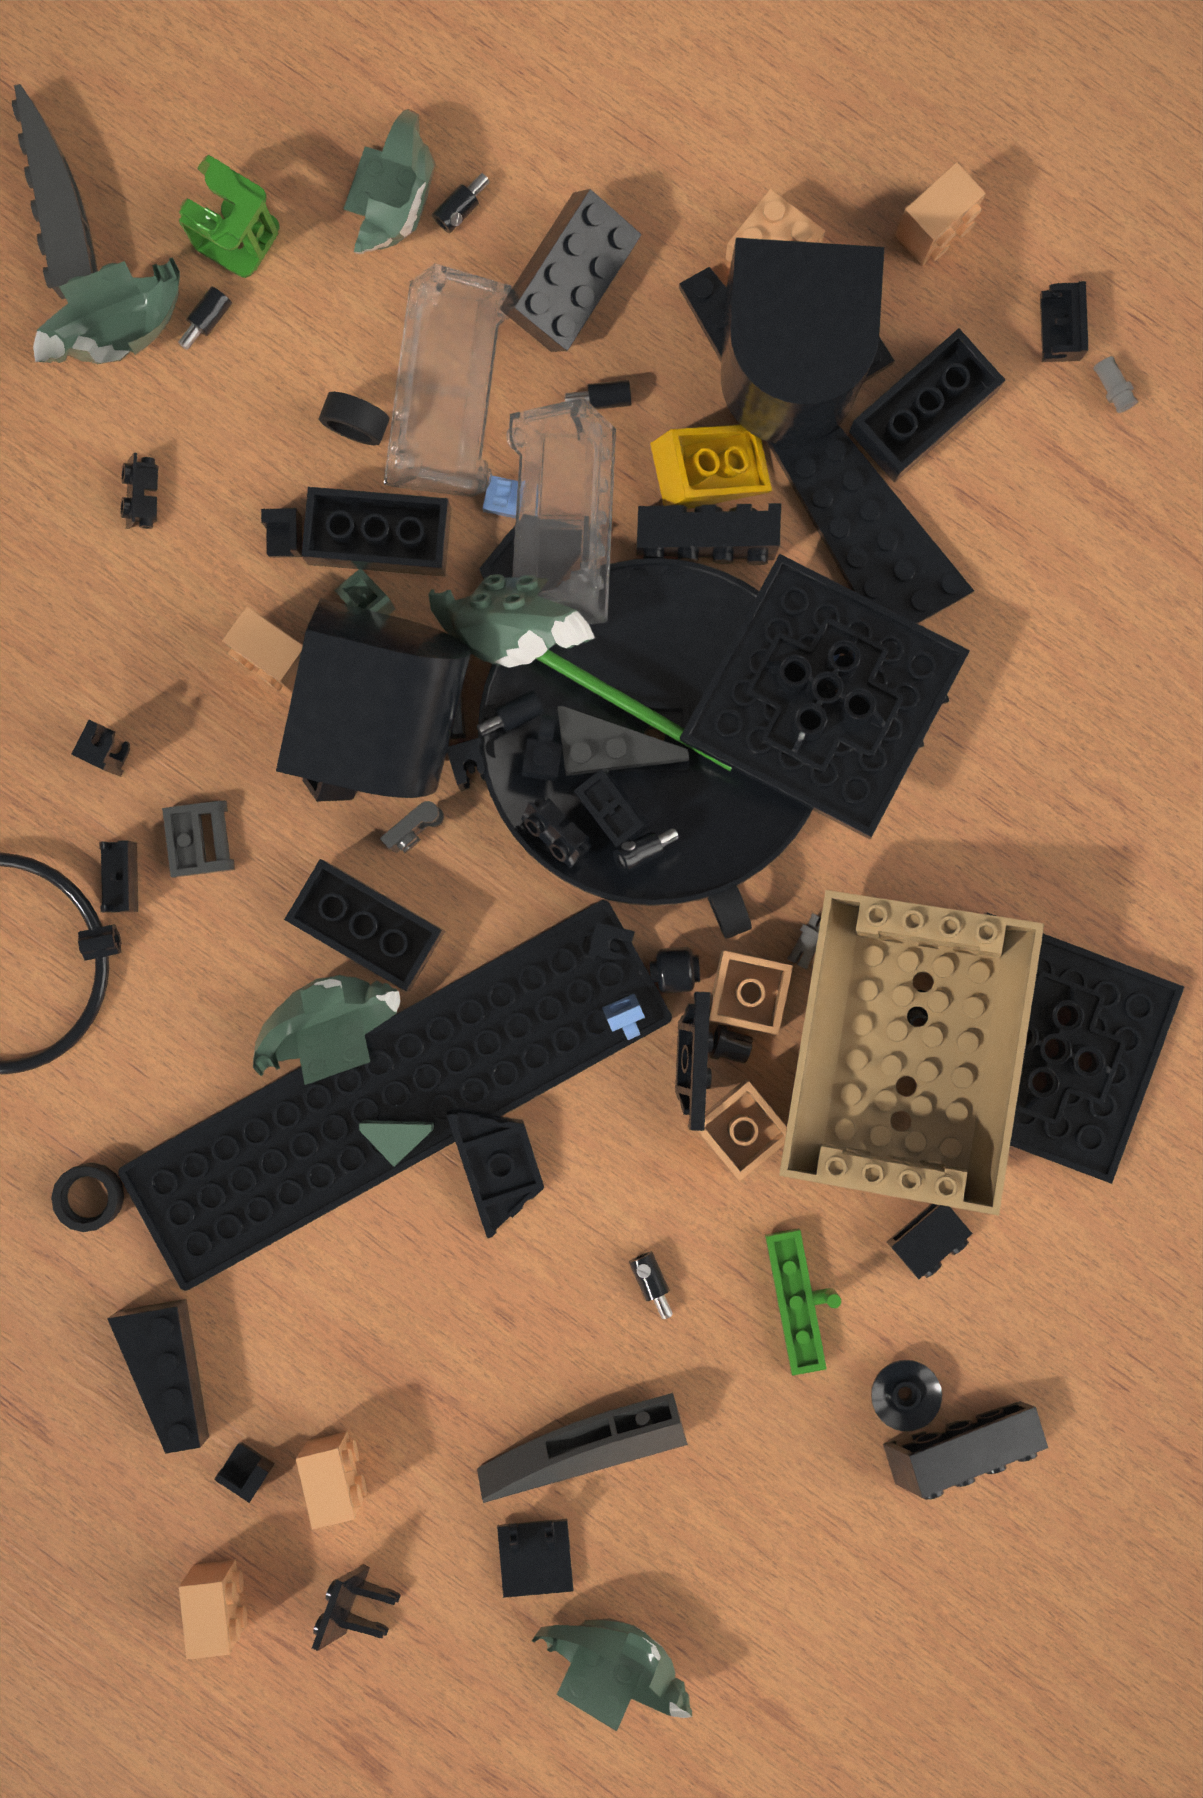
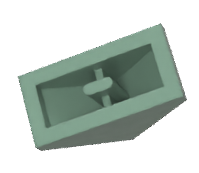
[335,569,395,615]
[359,1120,434,1167]

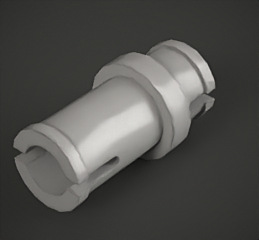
[1093,356,1138,413]
[787,913,821,969]

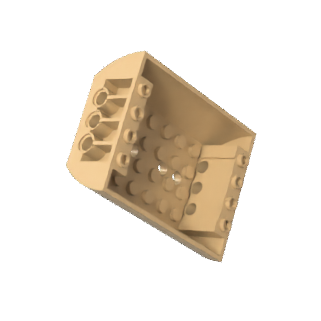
[779,890,1044,1216]

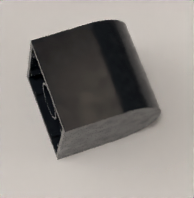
[721,238,885,445]
[276,598,471,798]

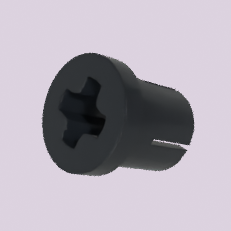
[709,1024,753,1064]

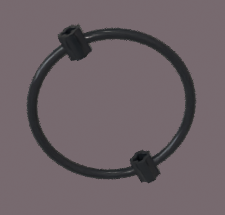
[0,853,122,1075]

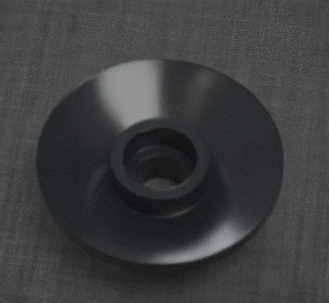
[871,1360,942,1431]

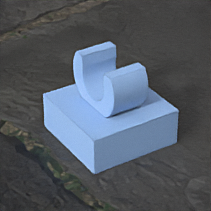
[482,475,524,519]
[602,994,645,1040]

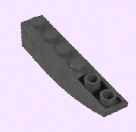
[12,84,98,299]
[477,1393,688,1503]

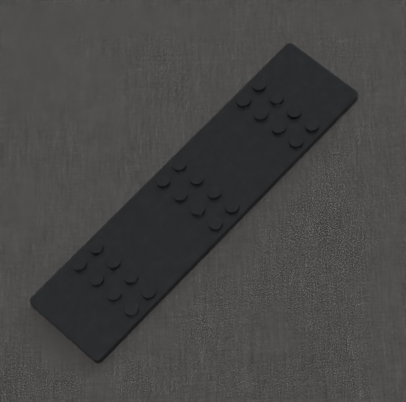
[118,900,672,1291]

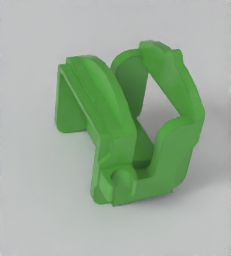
[179,155,280,278]

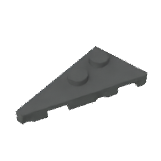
[558,706,689,776]

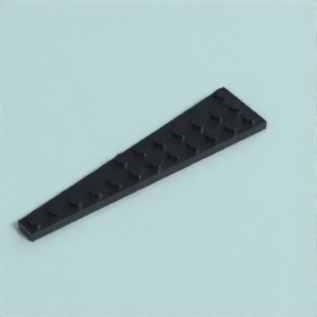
[679,267,974,624]

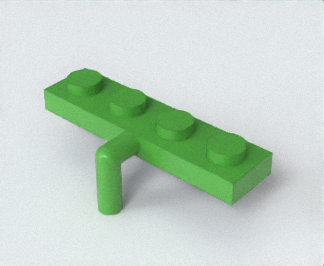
[765,1228,841,1376]

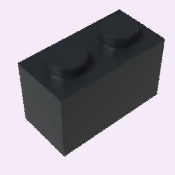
[887,1203,973,1279]

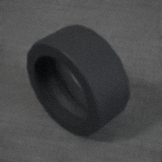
[319,391,390,445]
[708,886,752,939]
[51,1163,124,1232]

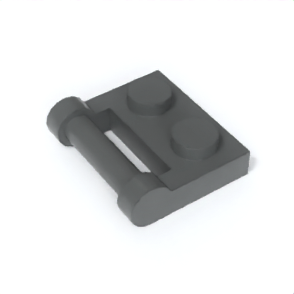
[162,801,235,878]
[380,801,444,853]

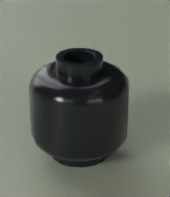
[650,947,700,993]

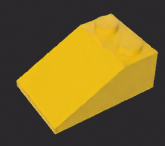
[650,425,772,509]

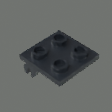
[497,1519,574,1598]
[312,1565,401,1651]

